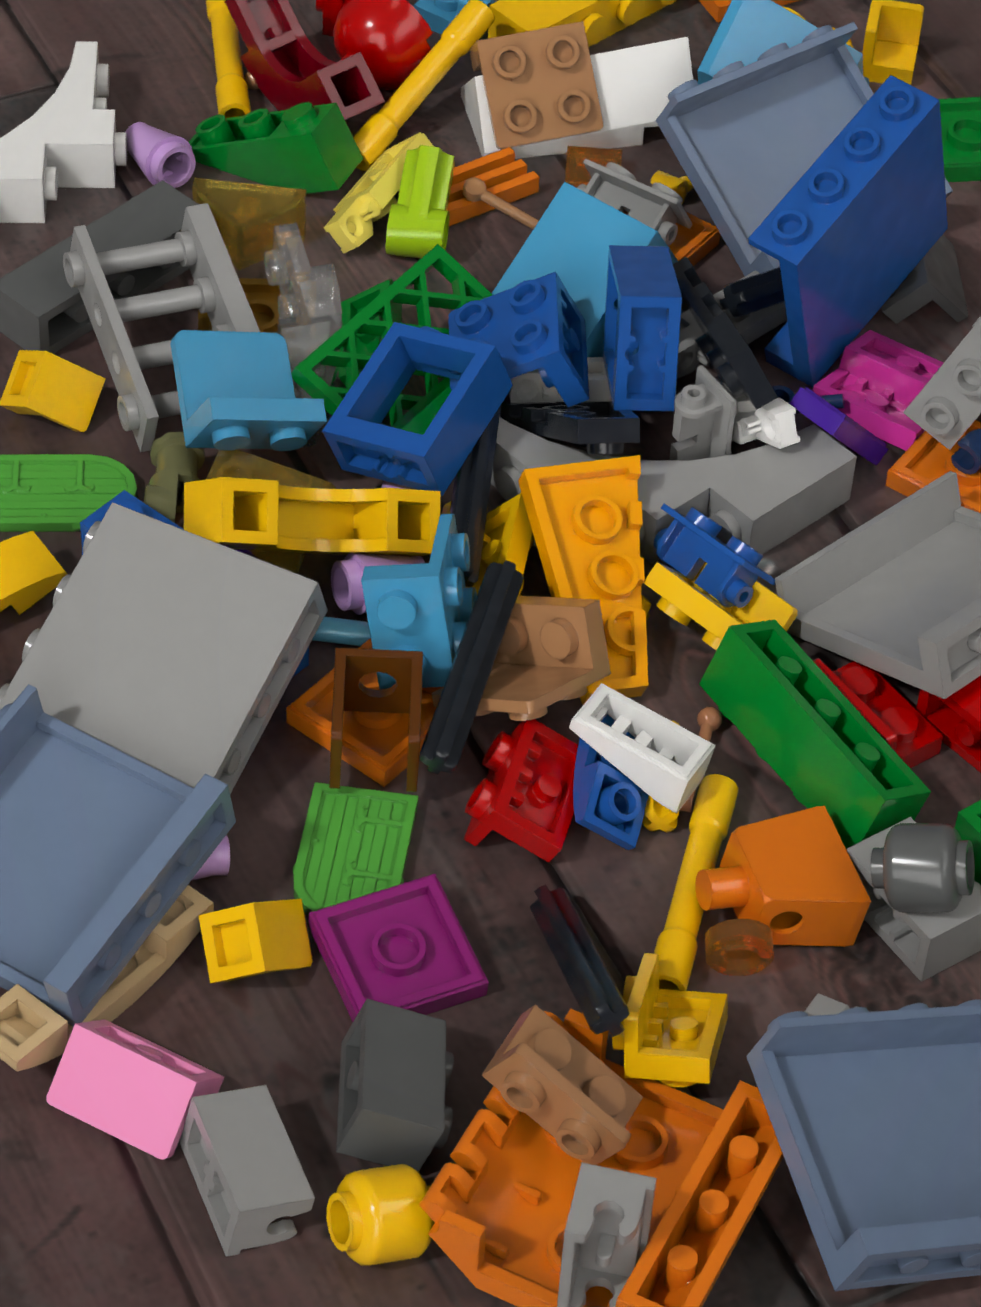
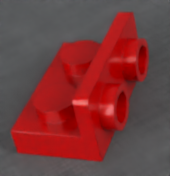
[813,658,943,769]
[464,719,578,863]

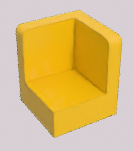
[862,0,924,85]
[0,350,106,432]
[198,899,313,983]

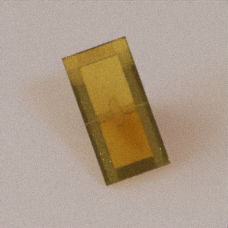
[192,178,306,271]

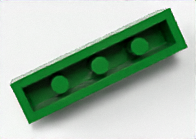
[699,620,931,850]

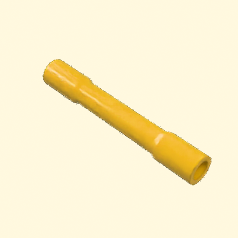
[206,0,251,118]
[353,0,495,171]
[654,774,739,991]

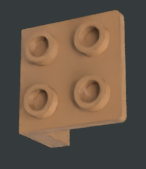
[469,21,604,150]
[432,596,611,721]

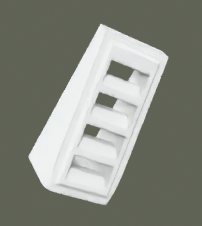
[569,683,716,814]

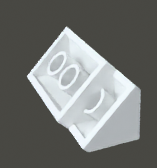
[461,37,693,159]

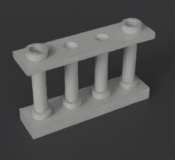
[63,203,260,452]

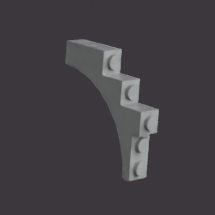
[491,417,857,564]

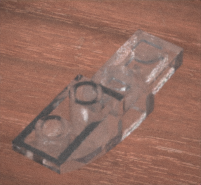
[264,223,342,448]

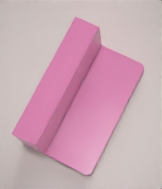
[46,1019,224,1160]

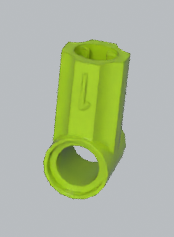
[386,145,455,259]

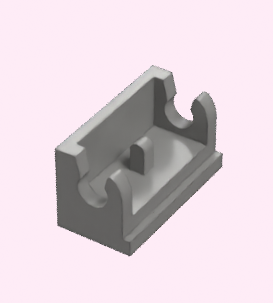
[179,1085,315,1257]
[557,1163,657,1307]

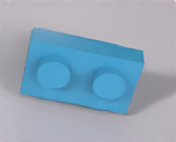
[170,330,327,451]
[361,514,477,690]

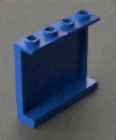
[748,75,948,388]

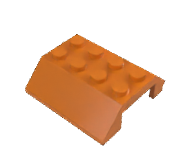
[419,1008,784,1307]

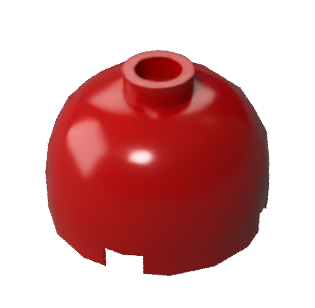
[333,0,433,91]

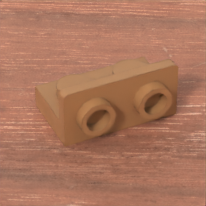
[482,1004,643,1165]

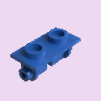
[653,503,775,608]

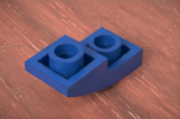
[573,714,649,850]

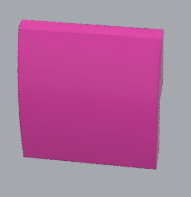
[812,330,944,451]

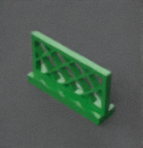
[291,244,493,435]

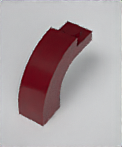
[224,0,385,121]

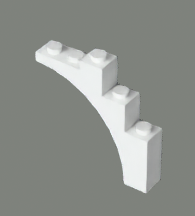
[0,41,127,223]

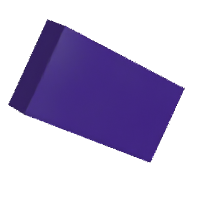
[789,387,889,466]

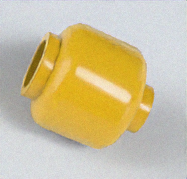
[327,1164,435,1266]

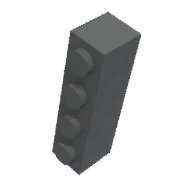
[0,180,199,354]

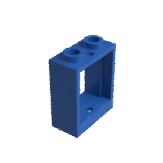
[603,245,682,411]
[322,322,513,496]

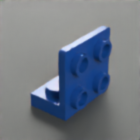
[448,272,590,407]

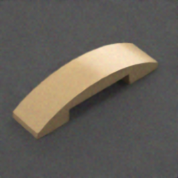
[0,885,214,1072]

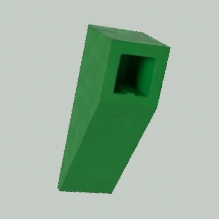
[189,102,363,195]

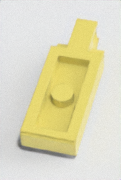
[324,132,433,254]

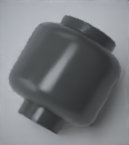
[871,823,975,913]

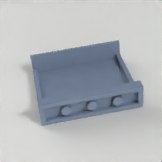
[655,22,953,276]
[0,684,236,1027]
[746,999,981,1291]

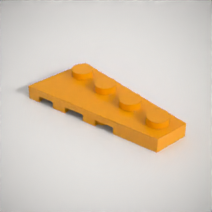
[518,455,649,705]

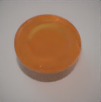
[704,919,774,976]

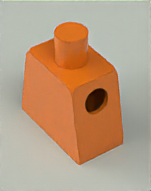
[695,806,871,947]

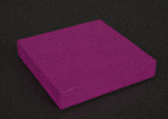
[308,874,489,1022]

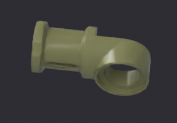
[144,431,205,523]

